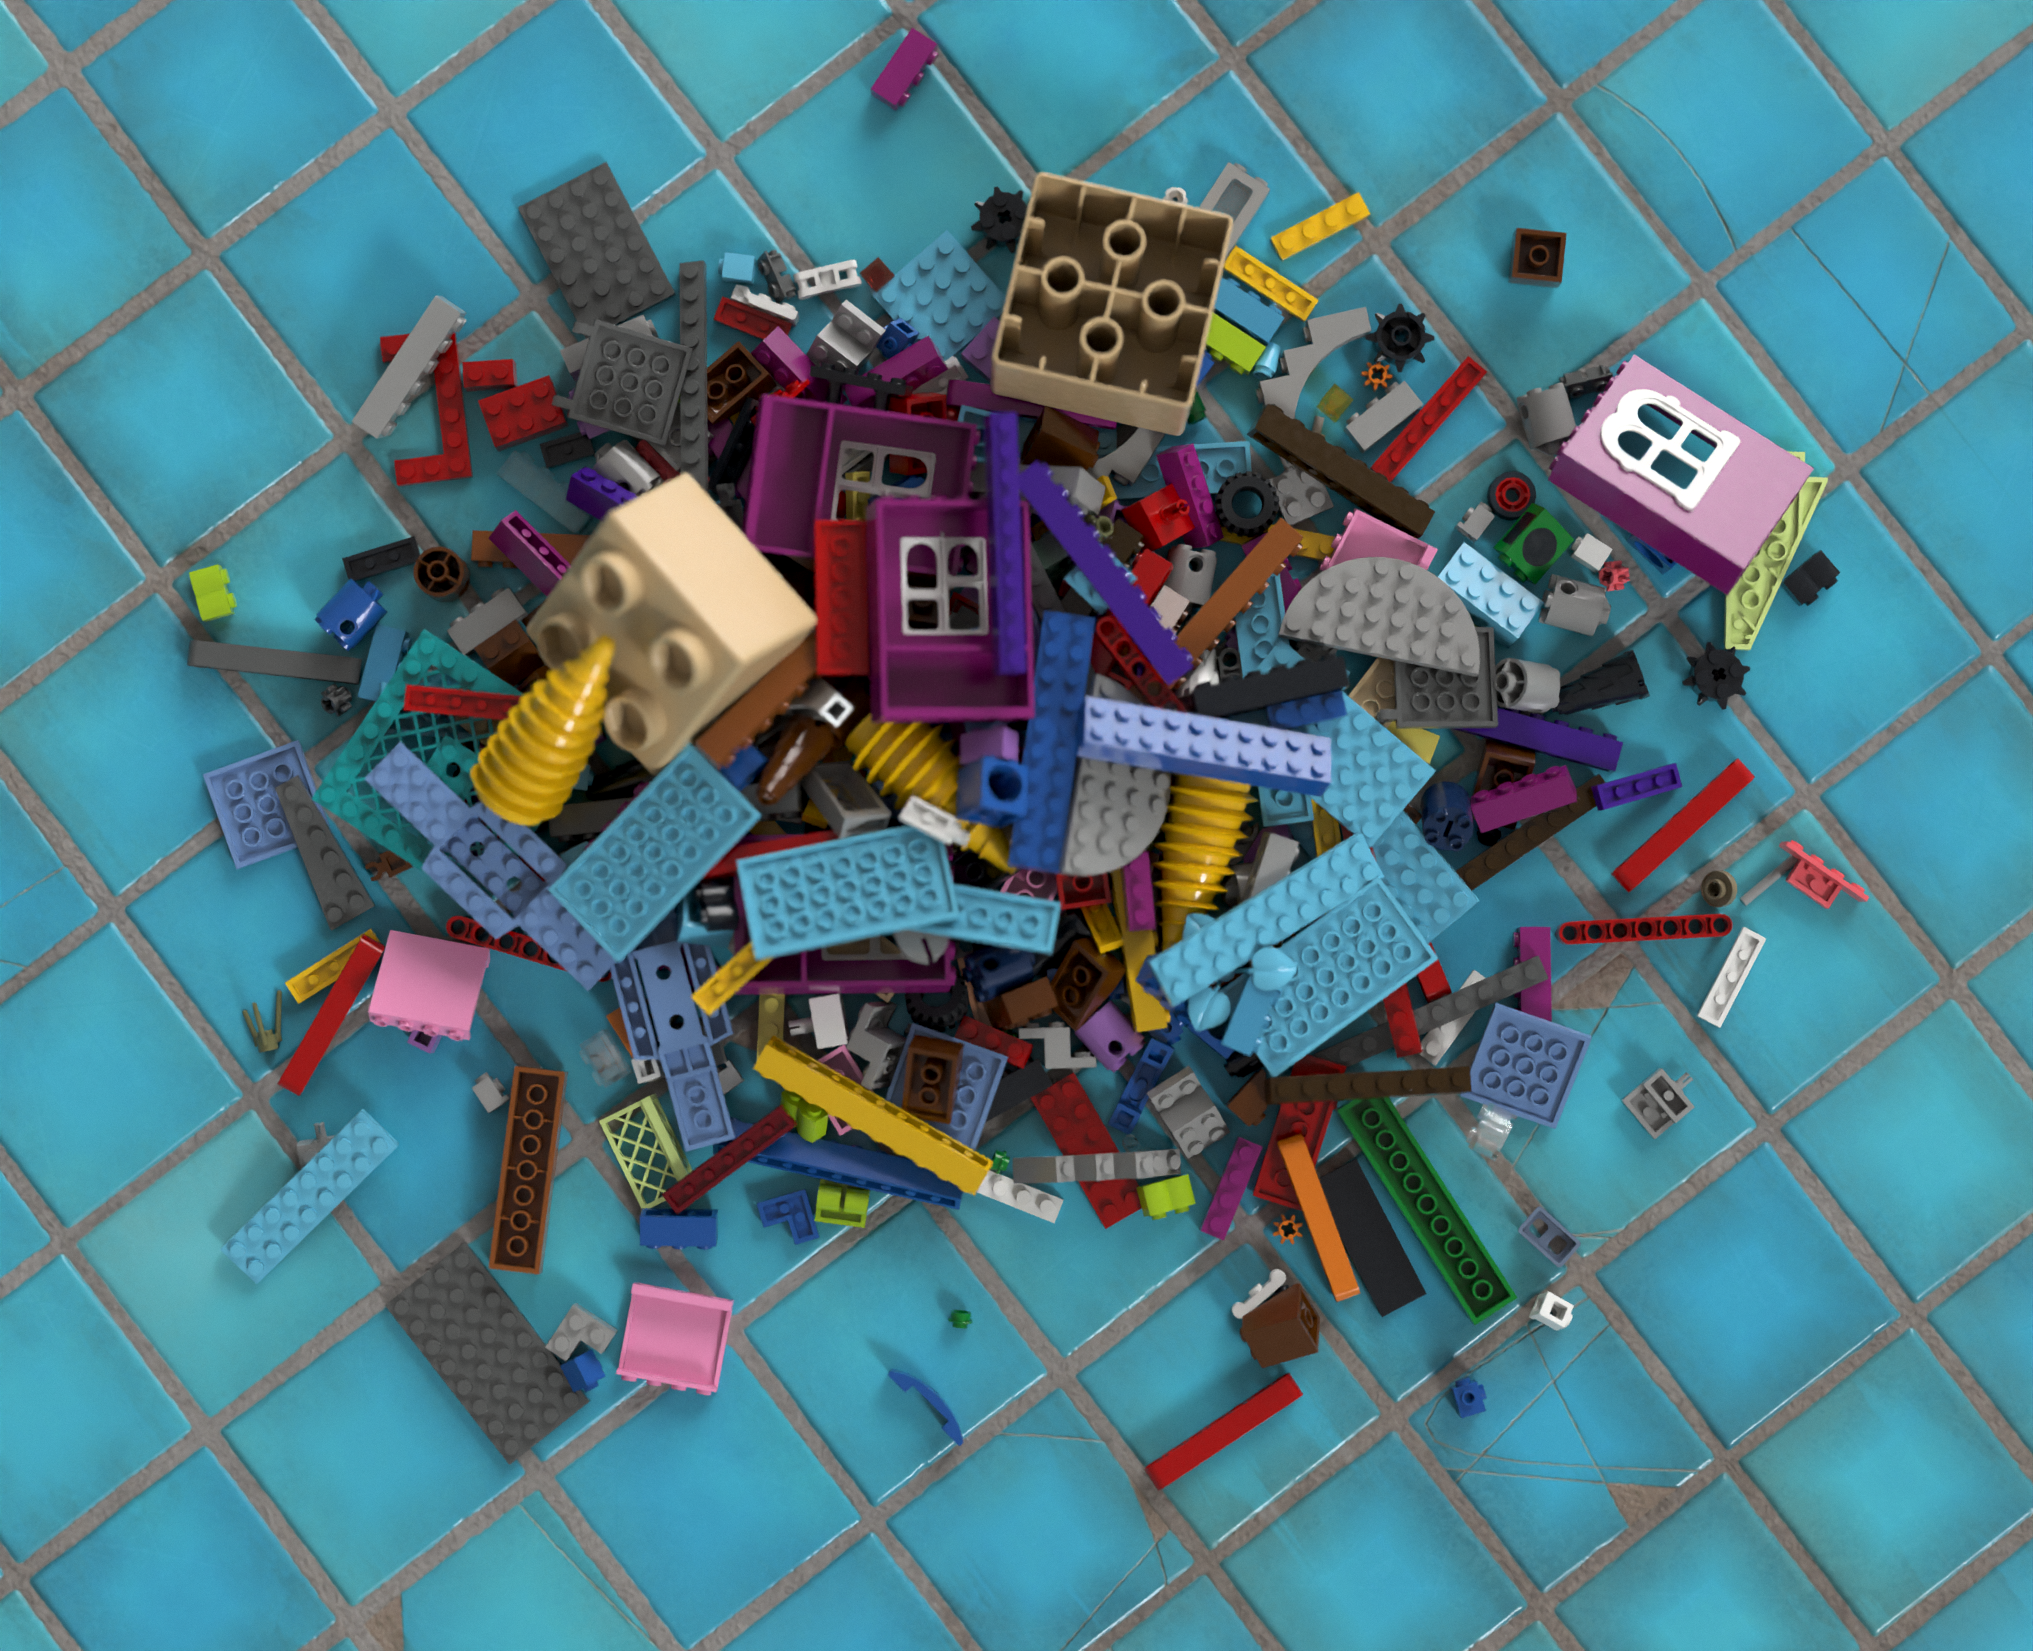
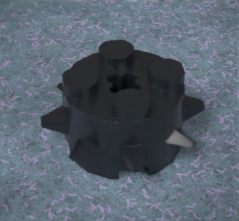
[971,186,1028,254]
[1366,304,1435,372]
[1682,642,1750,710]

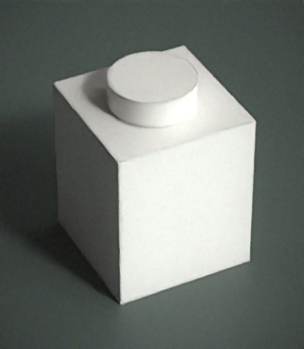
[1570,533,1613,573]

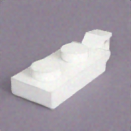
[731,284,799,327]
[899,796,970,847]

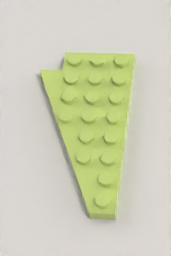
[1724,451,1828,651]

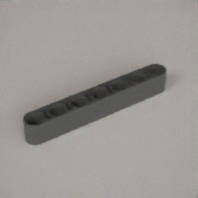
[187,640,362,685]

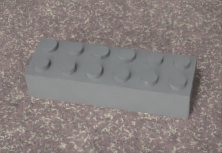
[352,296,467,439]
[970,463,1106,518]

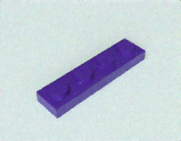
[1591,763,1682,811]

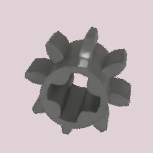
[321,683,352,717]

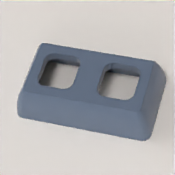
[1518,1207,1581,1267]

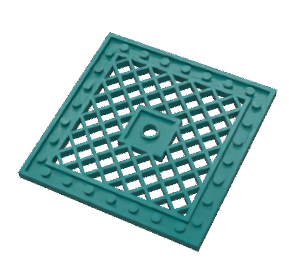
[311,629,595,898]

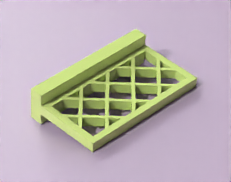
[599,1094,693,1209]

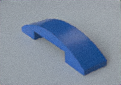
[1108,1037,1175,1135]
[887,1369,963,1446]

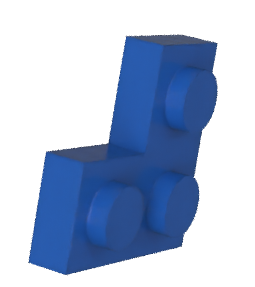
[757,1189,820,1245]

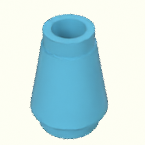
[1253,342,1281,381]

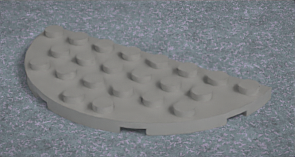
[1278,557,1480,677]
[1059,674,1171,876]

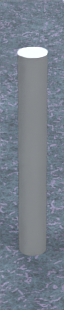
[1740,855,1798,906]

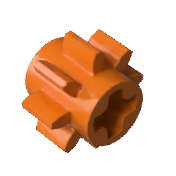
[1361,361,1393,392]
[1272,1214,1303,1245]

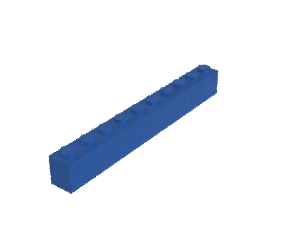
[713,1117,964,1210]

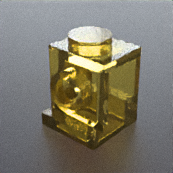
[1316,384,1354,423]

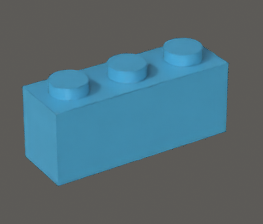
[1213,277,1285,346]
[357,624,412,702]
[1220,973,1281,1056]

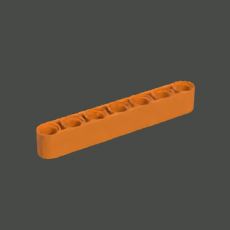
[1277,1133,1360,1302]

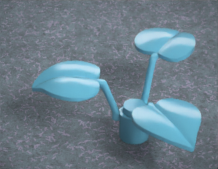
[1183,914,1297,1031]

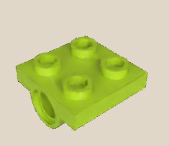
[815,1179,870,1228]

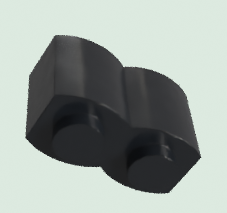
[1780,550,1840,606]
[693,877,740,932]

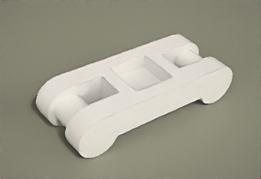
[793,260,862,300]
[1231,1269,1286,1319]

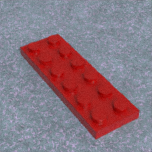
[814,520,869,675]
[1252,1054,1346,1211]
[1031,1072,1141,1229]

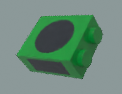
[1494,503,1574,585]

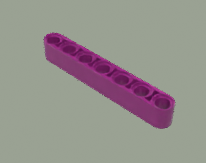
[946,380,1117,429]

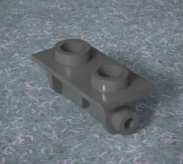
[757,250,796,304]
[1559,365,1613,398]

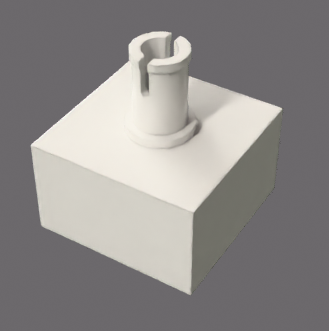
[789,994,849,1049]

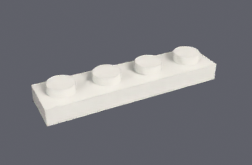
[1696,927,1766,1028]
[1418,970,1485,1066]
[977,1170,1064,1223]

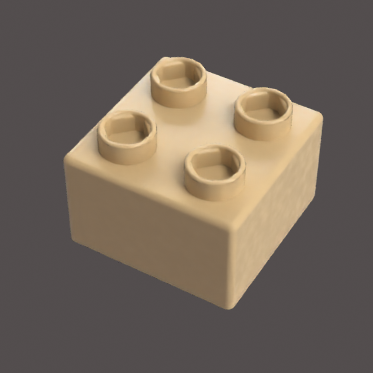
[990,172,1233,436]
[526,473,817,776]

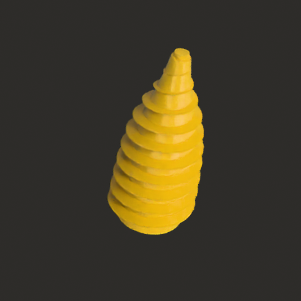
[470,635,615,826]
[845,714,1018,875]
[1151,772,1259,952]

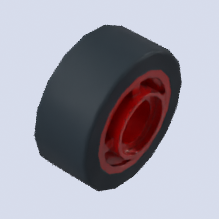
[1487,471,1536,521]

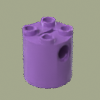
[1074,1000,1146,1073]

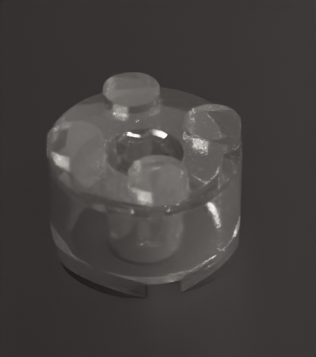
[1465,1102,1518,1161]

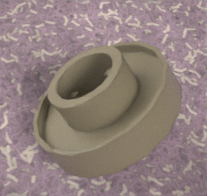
[1701,870,1737,907]

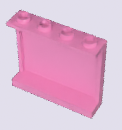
[1319,508,1437,571]
[368,930,490,1041]
[616,1282,734,1395]

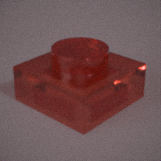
[860,257,895,292]

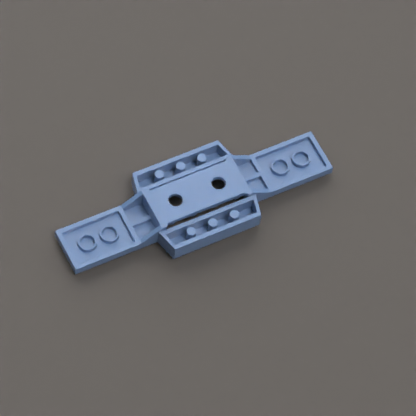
[365,742,617,991]
[610,907,735,1152]

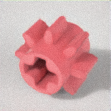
[1598,560,1630,591]

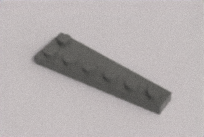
[275,775,375,931]

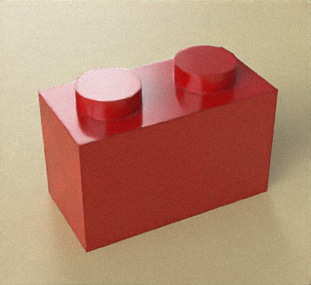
[462,359,517,392]

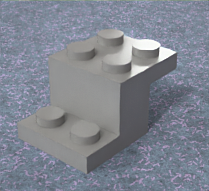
[806,300,886,393]
[846,1001,907,1089]
[1019,1022,1096,1069]
[1147,1066,1230,1159]

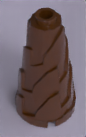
[755,714,833,806]

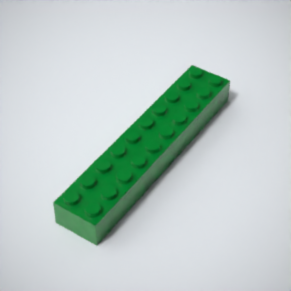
[1335,1098,1518,1325]

